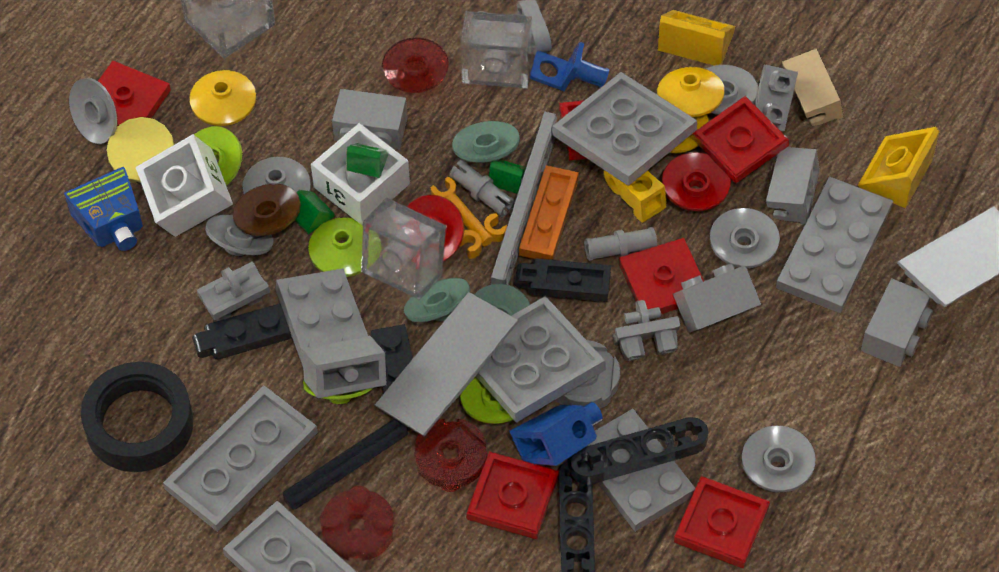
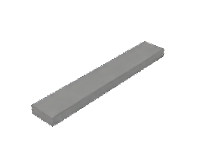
[491,112,557,285]

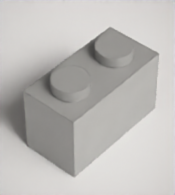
[332,89,408,150]
[673,263,761,333]
[861,278,933,367]
[302,336,386,398]

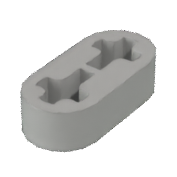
[517,0,552,55]

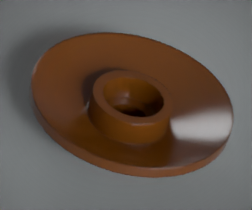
[233,184,301,236]

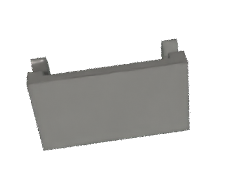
[766,147,820,224]

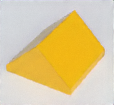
[658,10,735,66]
[858,127,939,209]

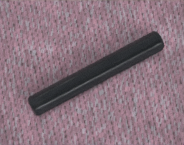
[283,418,408,510]

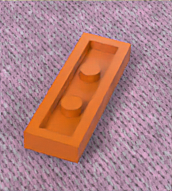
[519,165,579,260]

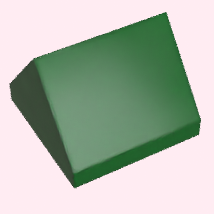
[347,143,389,178]
[489,159,526,194]
[294,190,335,235]

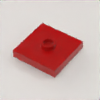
[98,60,171,126]
[693,96,789,184]
[619,238,704,314]
[466,451,559,540]
[674,476,770,569]

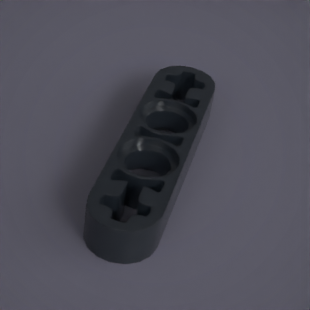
[571,417,709,485]
[559,459,595,572]

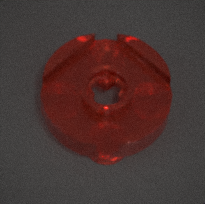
[414,419,487,492]
[320,486,395,561]

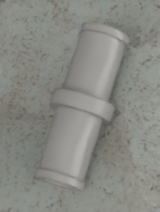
[449,160,515,217]
[584,227,657,261]

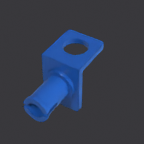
[529,42,609,91]

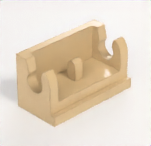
[782,49,843,126]

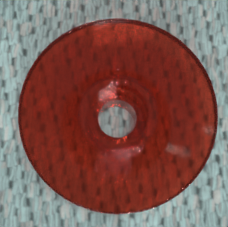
[382,37,449,93]

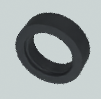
[81,362,193,472]

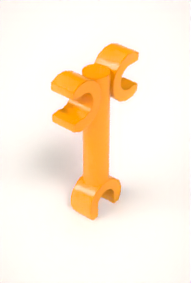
[430,177,507,259]

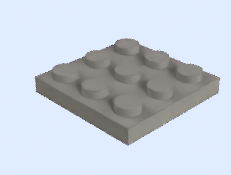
[552,72,697,186]
[476,296,606,423]

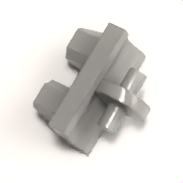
[755,65,798,131]
[197,262,270,321]
[612,300,681,361]

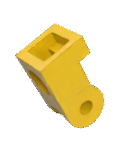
[604,170,666,223]

